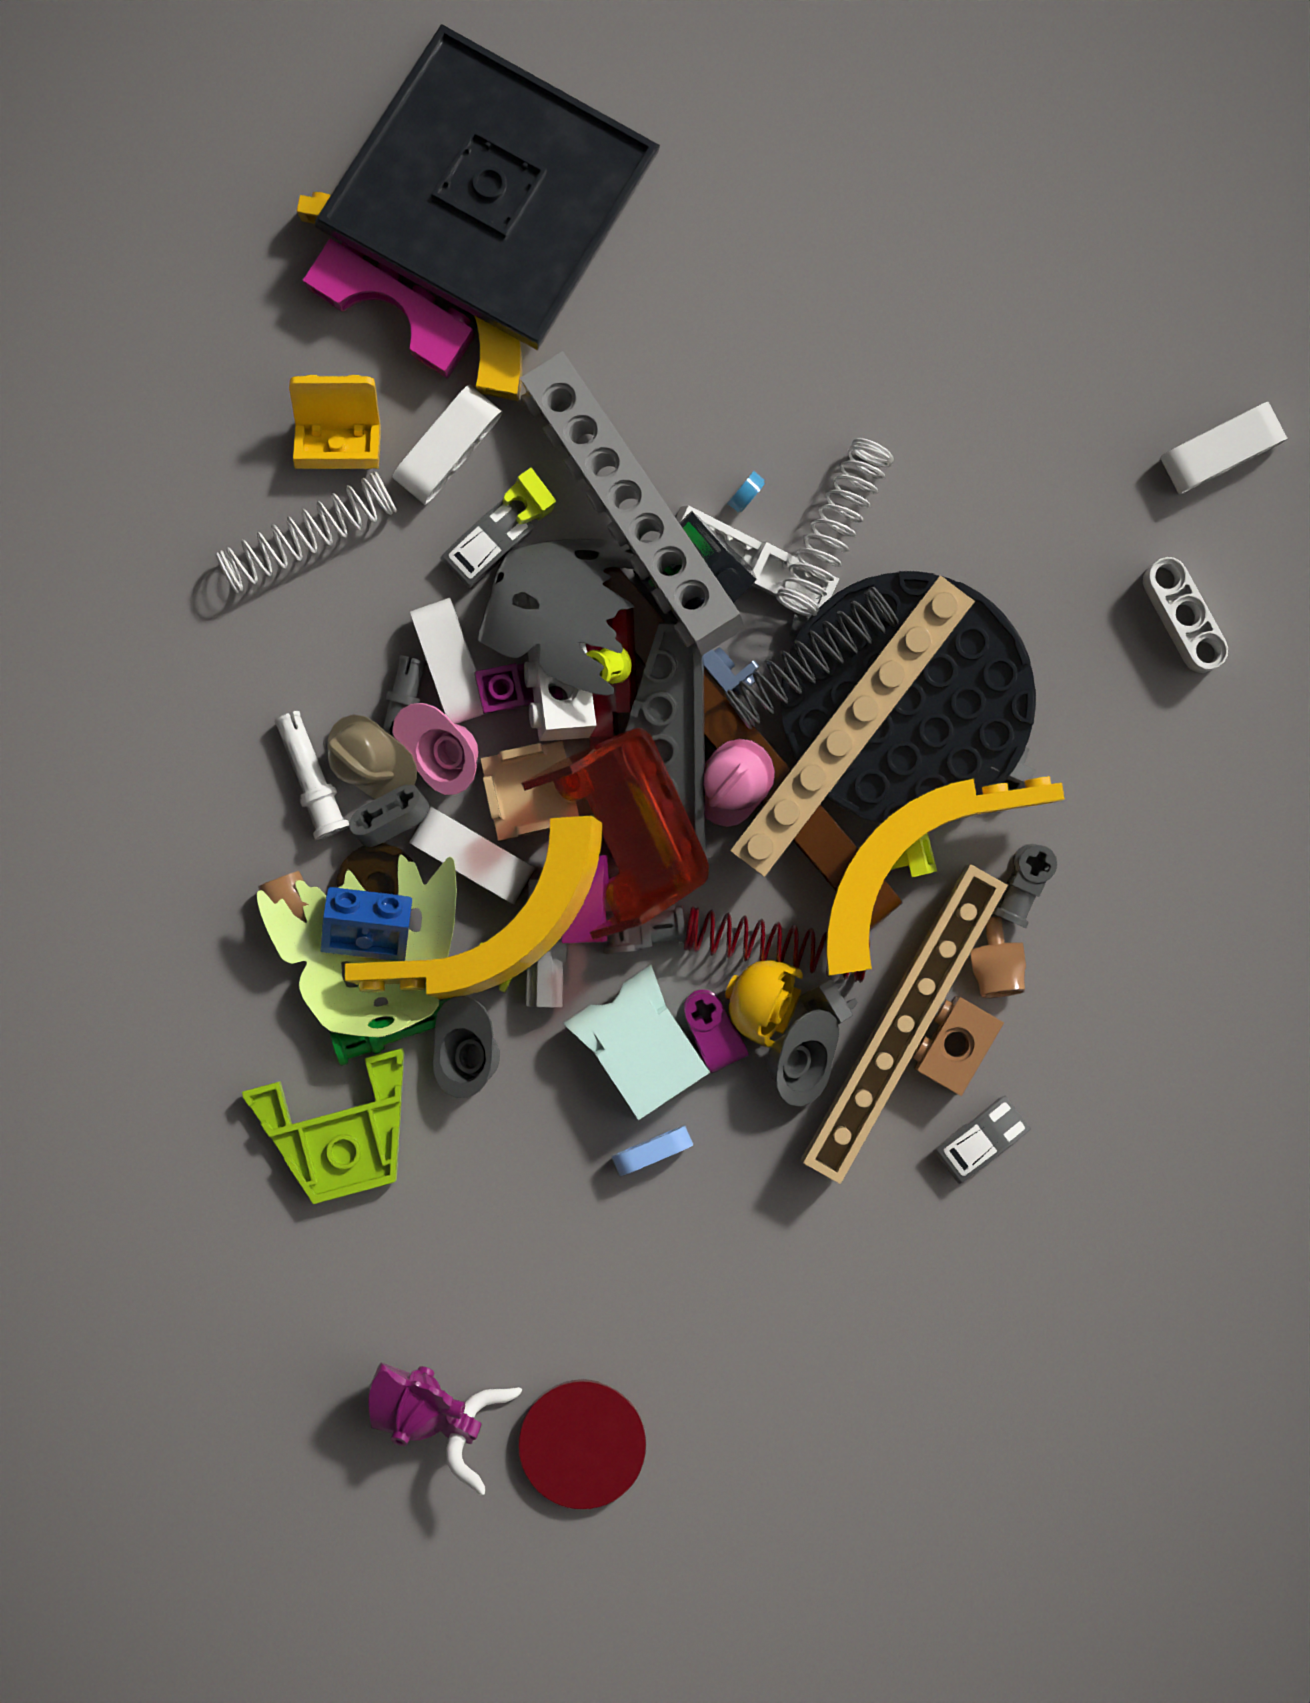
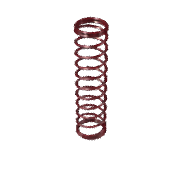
[684,906,870,983]

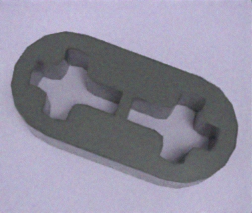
[349,785,429,847]

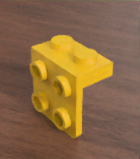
[289,375,381,469]

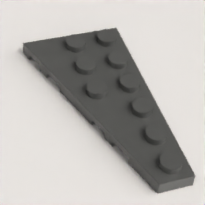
[597,622,706,878]

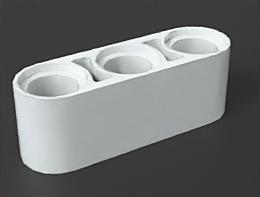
[392,385,503,505]
[1160,402,1288,494]
[1143,557,1228,673]
[410,598,487,724]
[409,806,536,904]

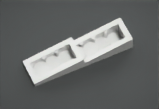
[676,505,839,608]

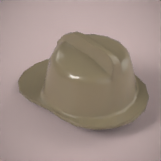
[327,714,417,799]

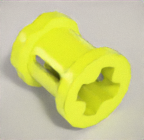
[586,647,632,684]

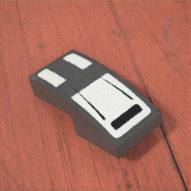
[440,500,534,589]
[933,1095,1031,1184]

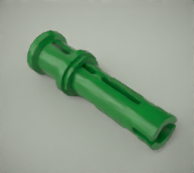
[329,998,451,1066]

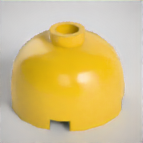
[725,960,803,1048]

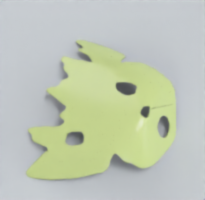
[257,854,457,1037]

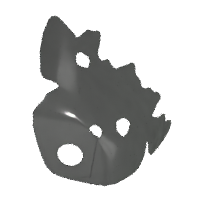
[477,538,652,695]

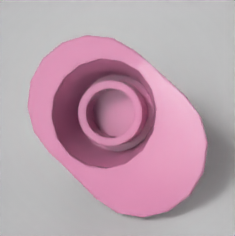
[392,703,478,795]
[703,739,775,827]

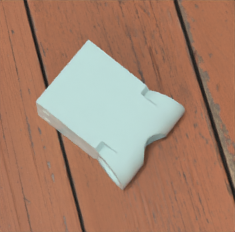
[563,964,710,1120]

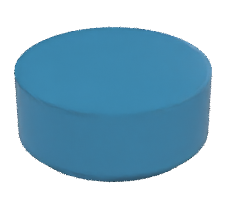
[727,471,765,512]

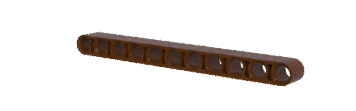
[603,567,903,931]

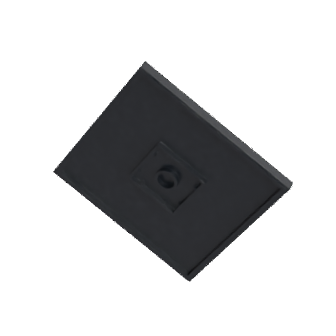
[315,24,660,351]

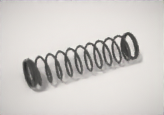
[724,587,899,729]

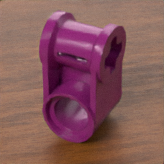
[684,989,749,1074]

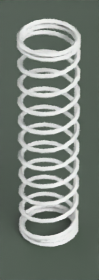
[776,438,894,617]
[216,471,397,593]

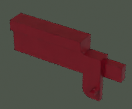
[586,601,637,760]

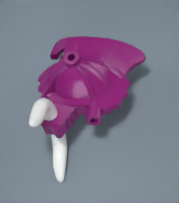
[368,1362,522,1495]

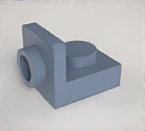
[704,647,760,696]

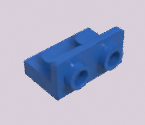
[320,887,412,961]

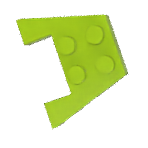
[242,1048,404,1204]

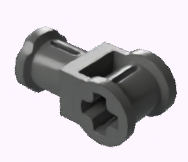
[993,844,1057,928]
[604,905,686,954]

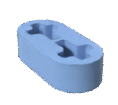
[611,1125,693,1176]

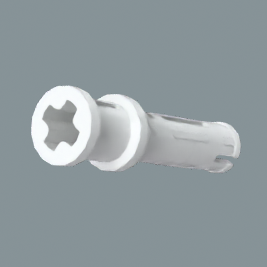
[274,711,349,840]

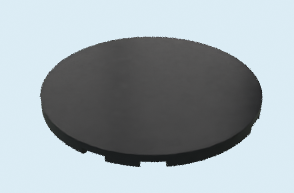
[781,571,1036,823]

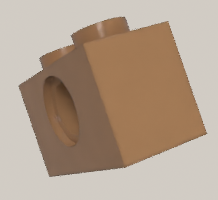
[912,996,1004,1096]

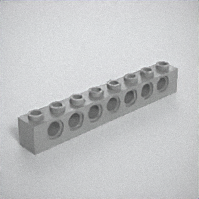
[520,351,745,656]

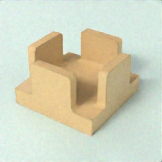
[480,740,579,841]

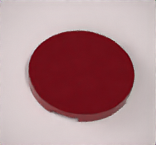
[519,1379,646,1509]

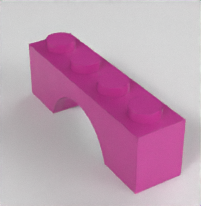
[303,238,475,379]

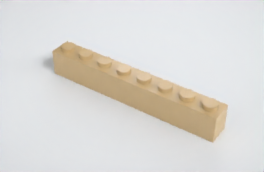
[730,575,975,877]
[801,864,1008,1184]

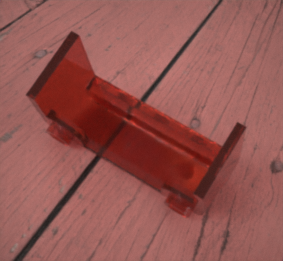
[521,728,709,940]

